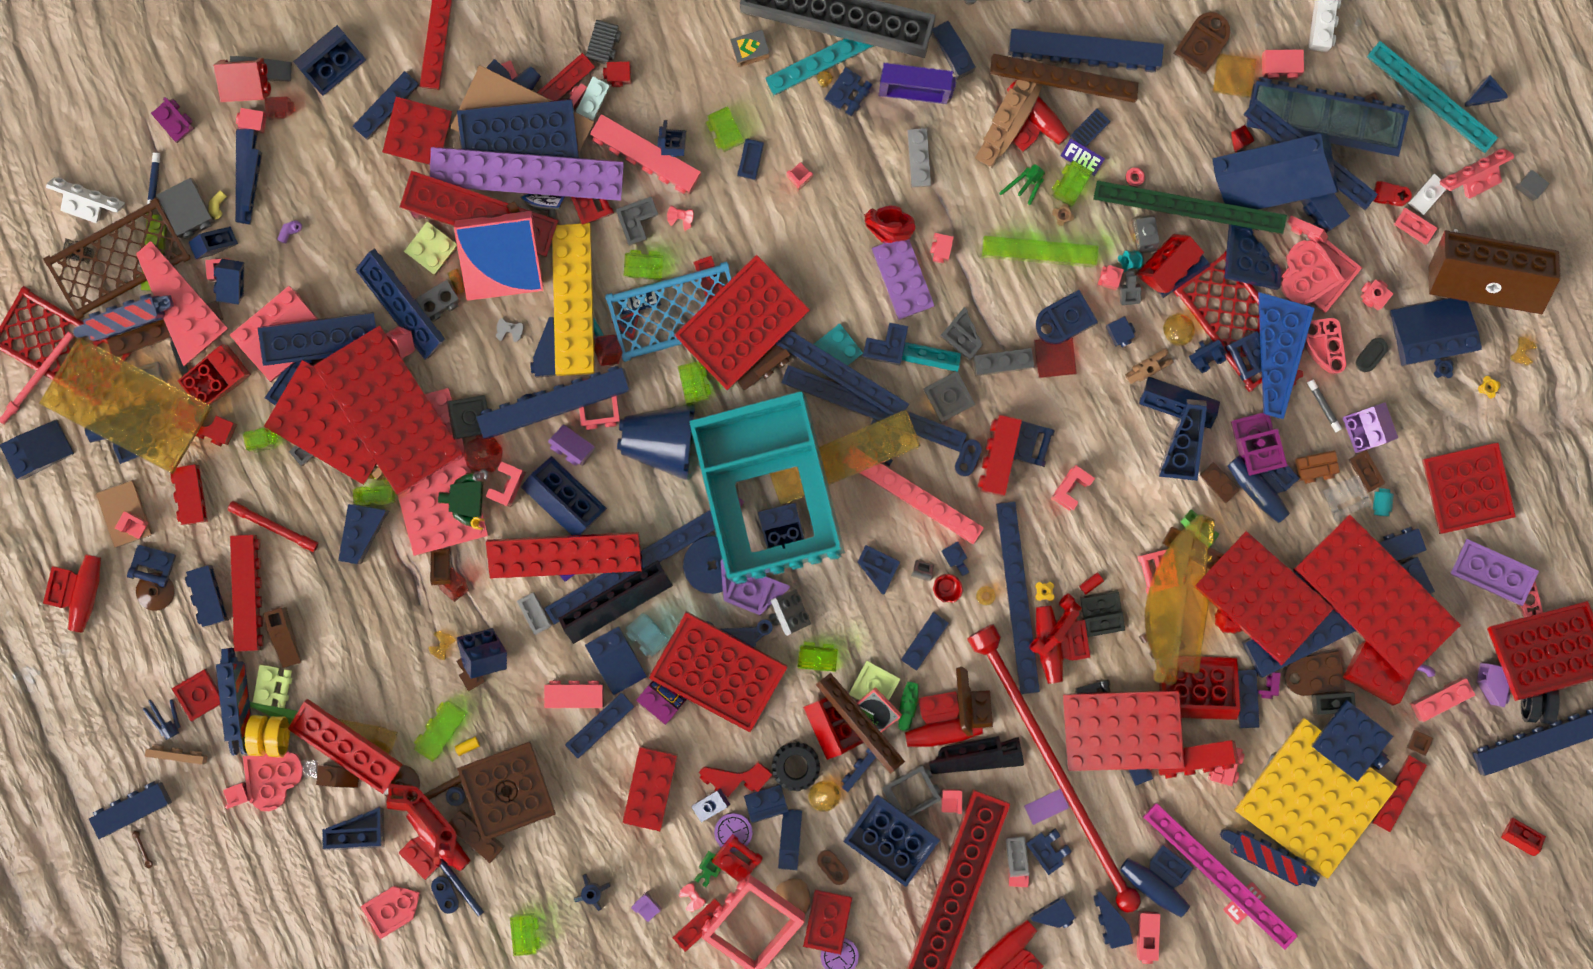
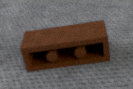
[449,809,505,863]

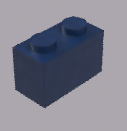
[213,259,245,305]

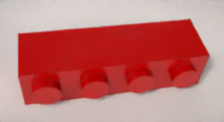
[1158,740,1239,779]

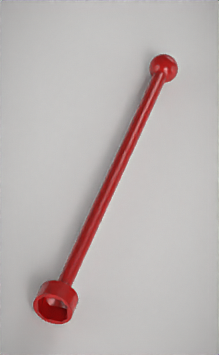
[967,624,1141,913]

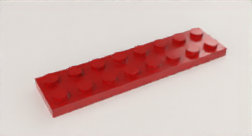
[399,170,558,257]
[486,532,642,579]

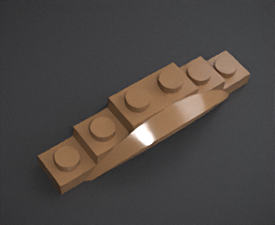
[975,58,1042,168]

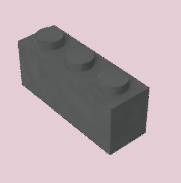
[973,348,1034,376]

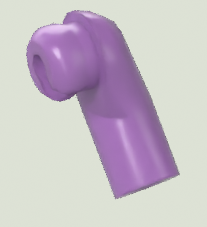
[277,220,302,244]

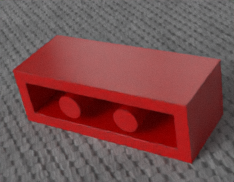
[171,464,208,525]

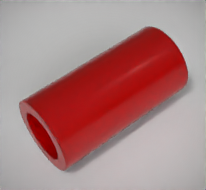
[1079,572,1104,595]

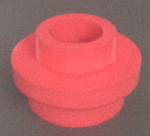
[1125,167,1145,187]

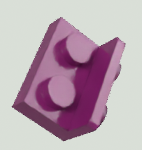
[151,97,194,143]

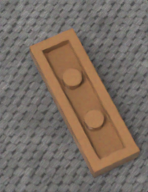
[145,745,207,764]

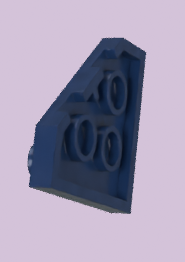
[1224,225,1282,290]

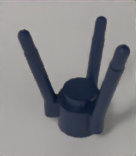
[143,699,181,740]

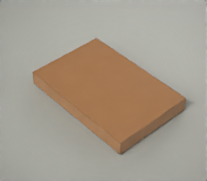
[96,481,152,548]

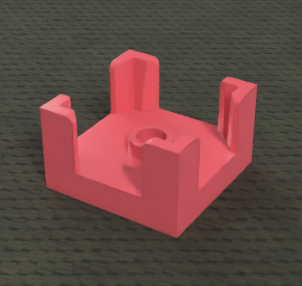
[486,461,526,507]
[1051,465,1095,511]

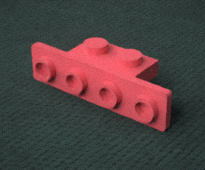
[1440,148,1514,199]

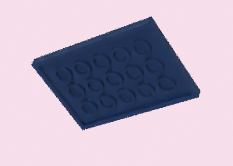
[457,99,579,158]

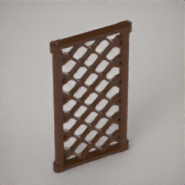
[43,198,191,320]

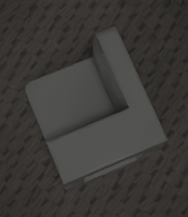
[1515,170,1550,201]

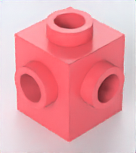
[1360,279,1393,311]

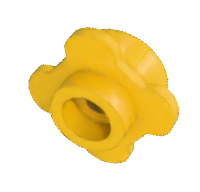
[1478,376,1501,398]
[1035,582,1054,601]

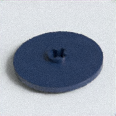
[683,536,723,594]

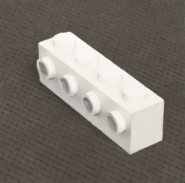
[1308,0,1341,52]

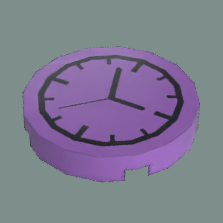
[714,813,753,852]
[820,938,859,969]

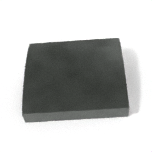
[1080,590,1125,637]

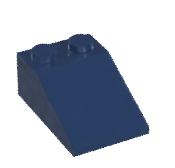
[0,420,74,480]
[585,626,647,696]

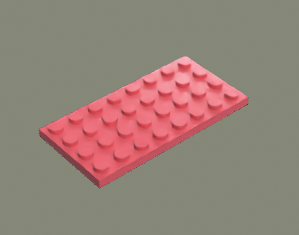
[398,388,489,556]

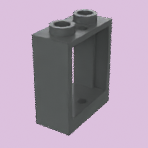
[882,765,942,817]

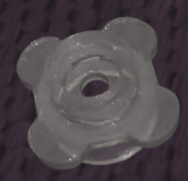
[301,759,319,779]

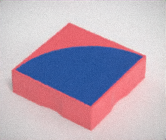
[454,211,544,301]

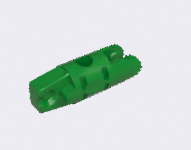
[898,682,919,731]

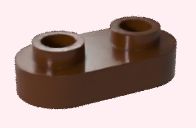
[817,850,849,885]

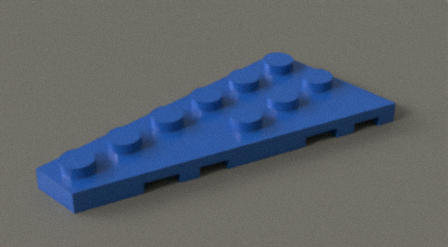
[1258,292,1315,419]

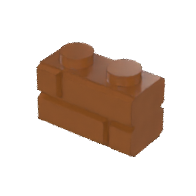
[1294,450,1340,484]

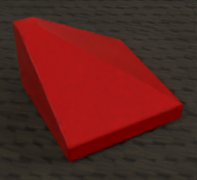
[1231,125,1255,152]

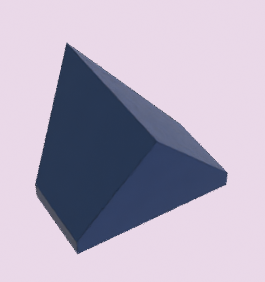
[1464,75,1508,107]

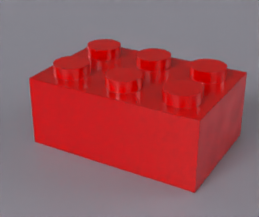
[1343,641,1417,706]

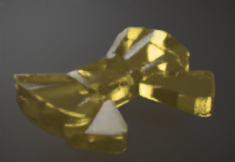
[1510,337,1536,366]
[428,631,456,660]

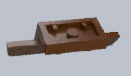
[956,666,993,736]

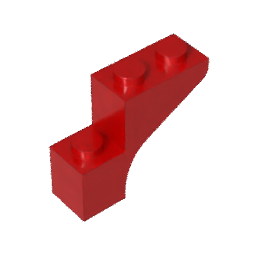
[698,761,773,797]

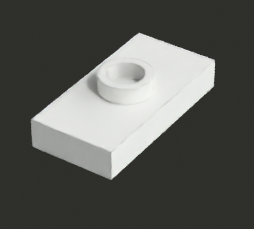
[1408,174,1446,216]

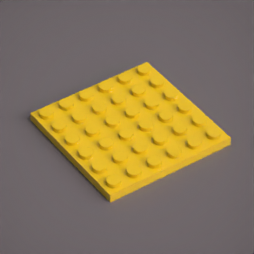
[1234,718,1397,879]

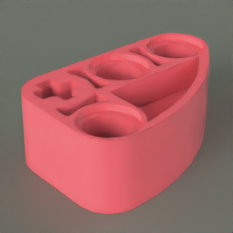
[1305,318,1346,374]

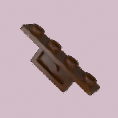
[737,331,798,390]

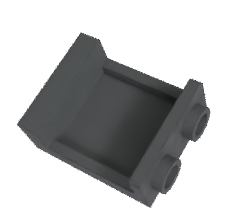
[156,178,215,239]

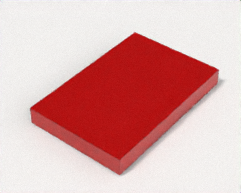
[803,889,853,955]

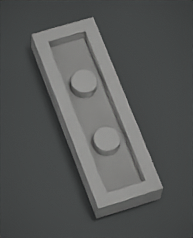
[908,128,931,188]

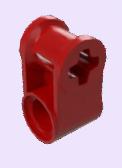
[1373,181,1412,206]

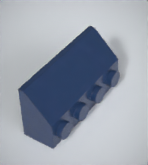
[521,456,607,535]

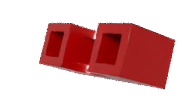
[171,400,237,447]

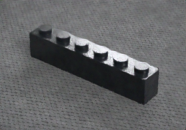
[558,560,673,644]

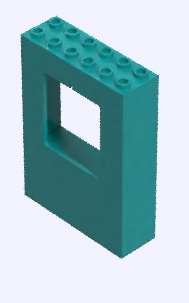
[689,391,845,584]

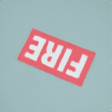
[1223,882,1266,925]

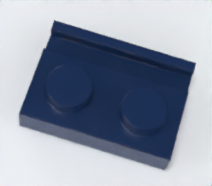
[744,785,789,823]

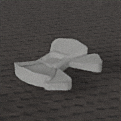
[496,318,524,342]

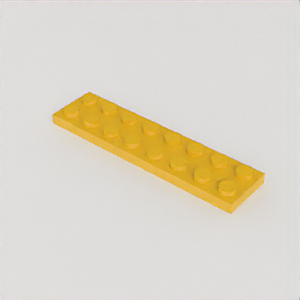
[552,223,595,376]

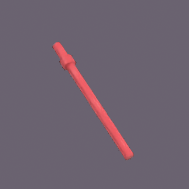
[0,331,74,425]

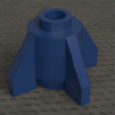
[574,873,611,911]

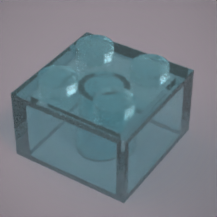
[626,612,670,657]

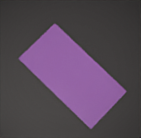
[1024,789,1069,825]

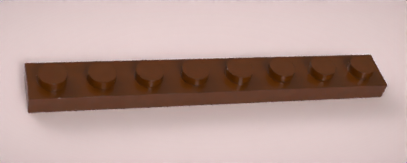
[990,54,1139,103]

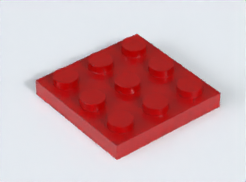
[382,97,452,165]

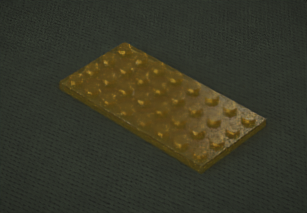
[39,338,212,474]

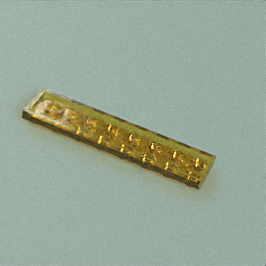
[770,410,920,505]

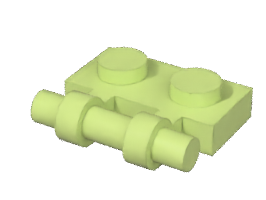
[252,664,293,708]

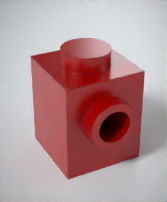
[603,61,631,88]

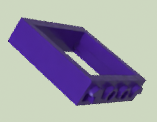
[879,63,956,104]

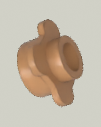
[1052,204,1074,226]

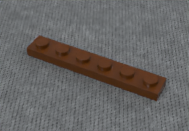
[107,301,224,358]
[816,673,905,774]

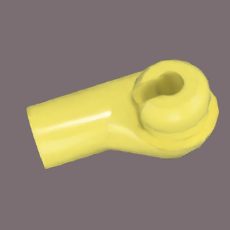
[208,190,227,219]

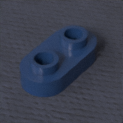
[955,440,982,477]
[431,876,459,914]

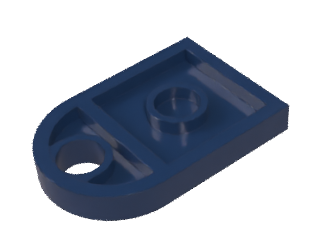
[1036,290,1098,344]

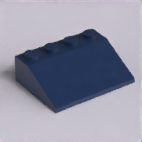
[1390,298,1482,366]
[843,794,940,887]

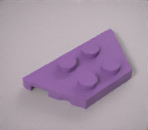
[721,559,790,615]

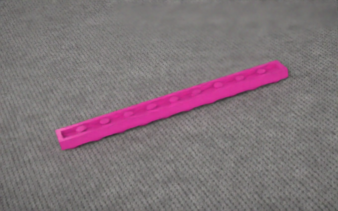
[1143,803,1298,950]

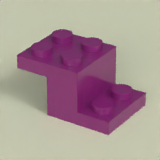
[1231,413,1287,476]

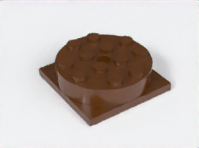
[457,741,556,841]

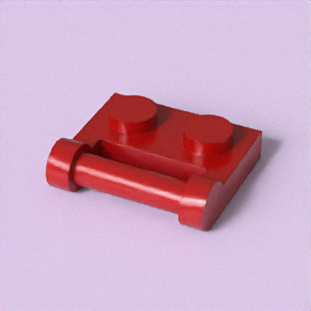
[571,197,614,225]
[711,835,763,882]

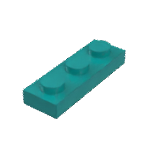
[902,342,961,372]

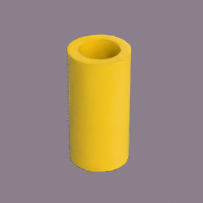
[454,736,480,756]

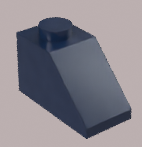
[189,226,238,260]
[1029,896,1075,928]

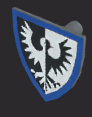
[520,194,566,219]

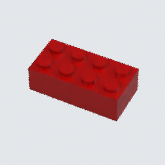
[977,415,1022,496]
[622,746,678,831]

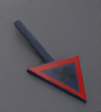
[598,311,640,359]

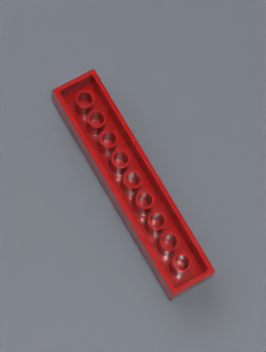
[906,789,1011,969]

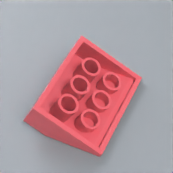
[230,286,318,382]

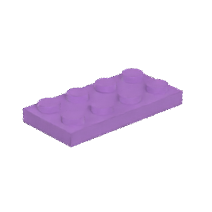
[872,239,934,320]
[1450,539,1539,606]

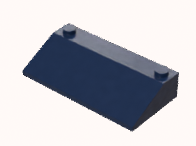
[1212,133,1338,210]

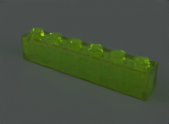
[980,236,1099,268]

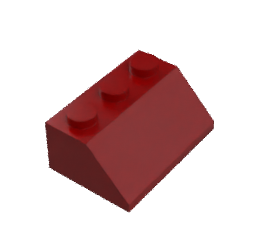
[1135,234,1204,293]
[803,697,864,760]

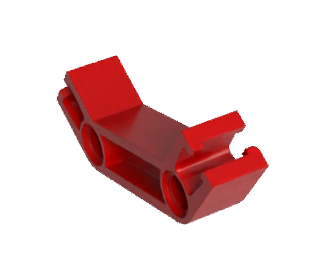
[387,784,456,866]

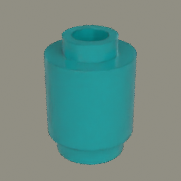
[1373,488,1394,517]

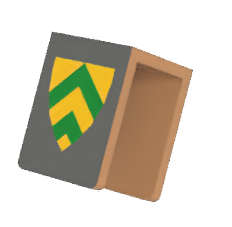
[730,30,769,68]

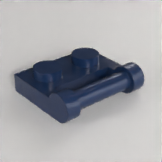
[1225,331,1262,381]
[1013,421,1055,467]
[127,545,176,587]

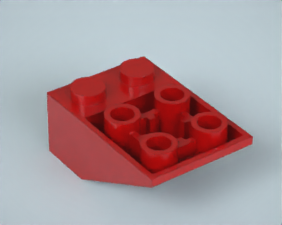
[177,345,251,411]

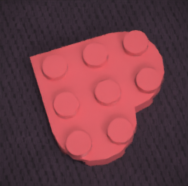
[1281,240,1345,305]
[243,751,304,812]

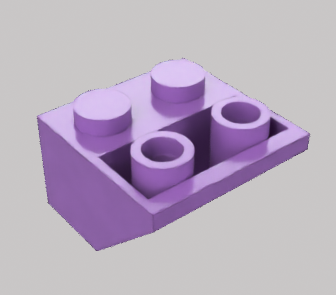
[1342,402,1398,453]
[548,424,596,466]
[1476,663,1510,707]

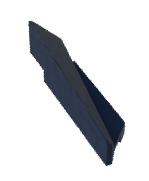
[235,129,262,225]

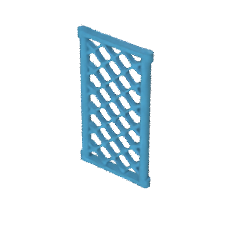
[605,261,731,362]

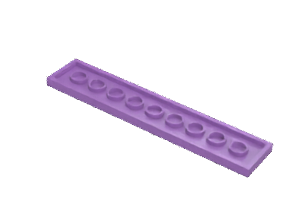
[430,147,624,201]

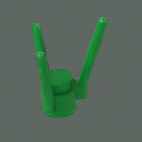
[999,164,1045,205]

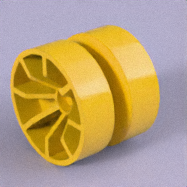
[245,715,290,757]

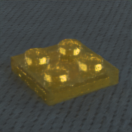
[1212,54,1256,98]

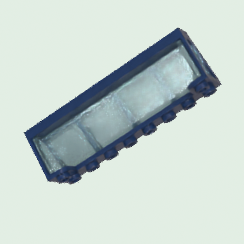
[1245,77,1410,157]

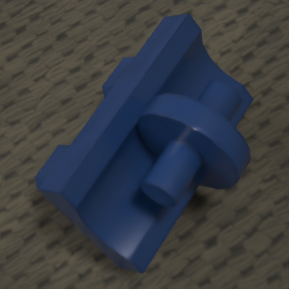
[1189,340,1227,373]

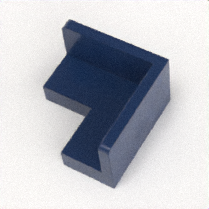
[862,322,908,366]

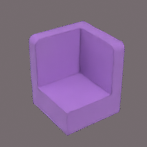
[631,892,662,922]

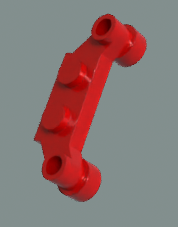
[1029,593,1082,659]

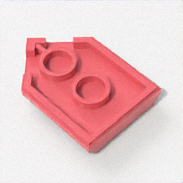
[360,886,420,939]

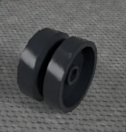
[1521,690,1560,724]

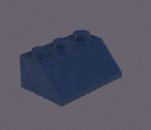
[293,25,366,96]

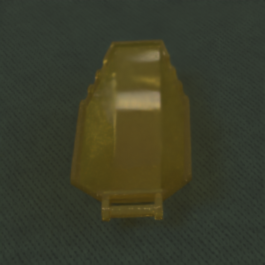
[1145,514,1215,685]

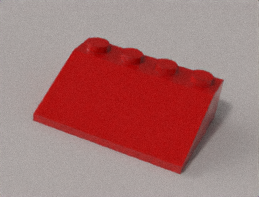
[1159,655,1240,720]

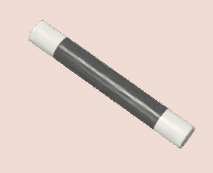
[1307,379,1342,433]

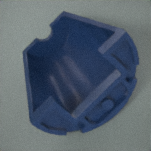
[617,404,695,480]

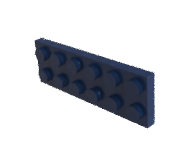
[355,249,445,360]
[257,312,376,366]

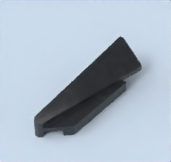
[929,736,1024,774]

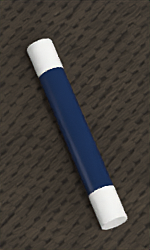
[147,153,161,211]

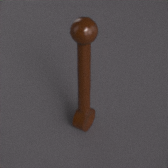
[132,831,153,868]

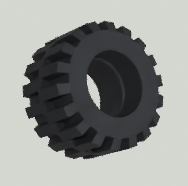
[772,742,820,792]

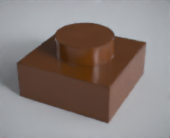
[1406,730,1433,756]

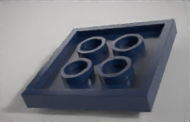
[1310,700,1394,782]

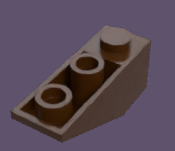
[263,607,302,668]

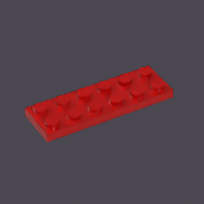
[288,699,403,794]

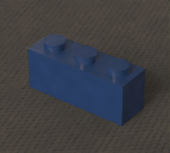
[185,565,228,627]

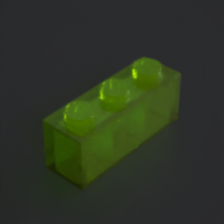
[414,700,467,762]

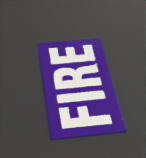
[1060,138,1105,176]

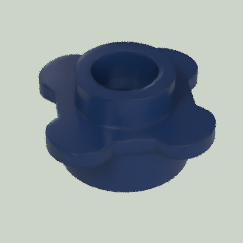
[1434,359,1454,378]

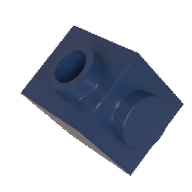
[1106,316,1136,348]

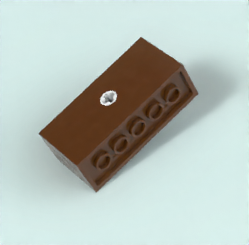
[1429,229,1561,315]

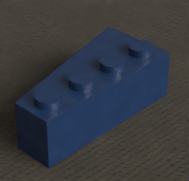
[1159,399,1207,481]

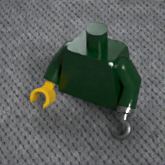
[438,469,488,530]

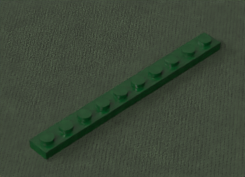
[1093,181,1287,234]

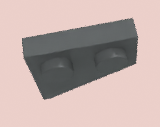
[941,307,982,360]

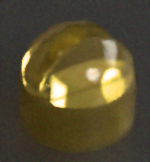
[817,71,834,88]

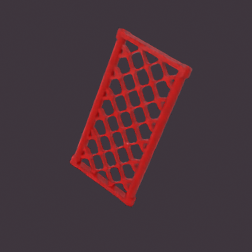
[1173,251,1304,392]
[0,286,132,408]

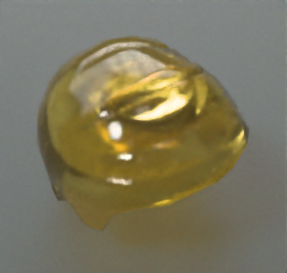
[1163,313,1195,347]
[808,780,841,812]

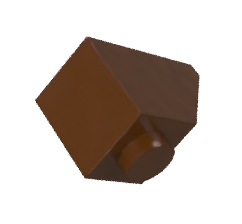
[316,764,359,788]

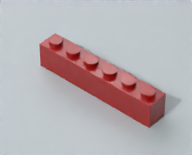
[230,535,264,651]

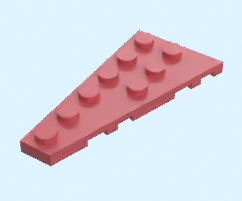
[136,241,228,367]

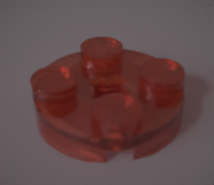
[464,435,503,472]

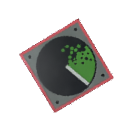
[856,687,902,732]

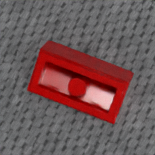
[1501,817,1546,856]

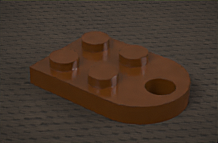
[1173,12,1230,74]
[1284,651,1346,696]

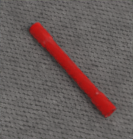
[227,501,319,553]

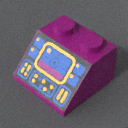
[636,681,687,725]

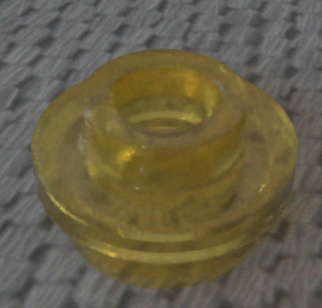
[976,586,995,605]

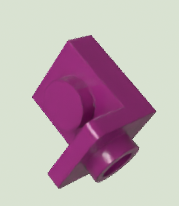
[1257,672,1281,699]

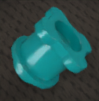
[1118,250,1144,273]

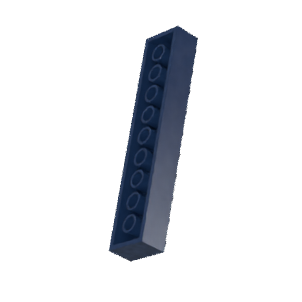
[1242,557,1435,678]

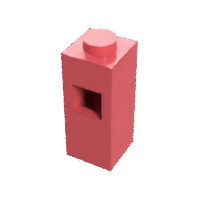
[1137,911,1160,964]

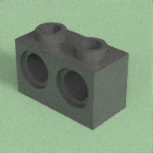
[415,280,461,321]

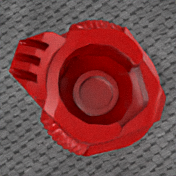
[864,205,915,243]

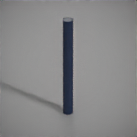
[440,859,484,916]

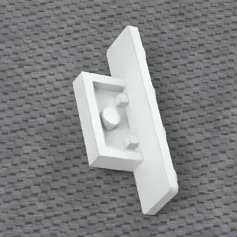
[46,178,125,223]

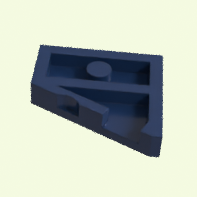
[858,545,900,595]

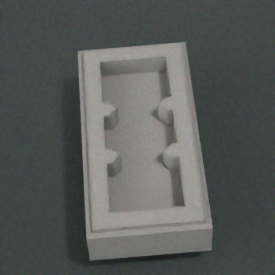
[517,592,552,635]
[1006,836,1030,877]

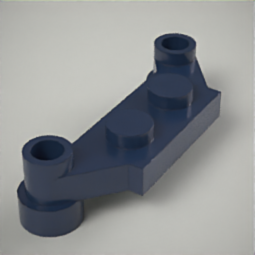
[706,619,773,647]

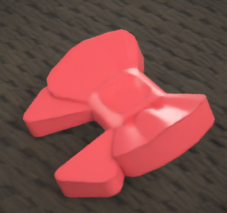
[667,205,694,231]
[679,883,706,912]

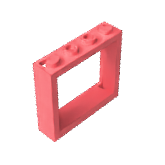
[702,874,805,969]

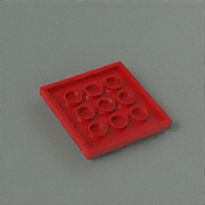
[1422,442,1516,534]

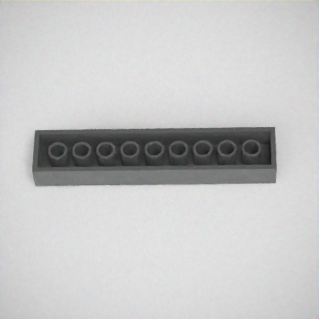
[740,0,935,58]

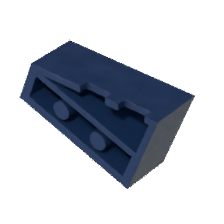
[338,504,390,564]
[322,807,385,851]

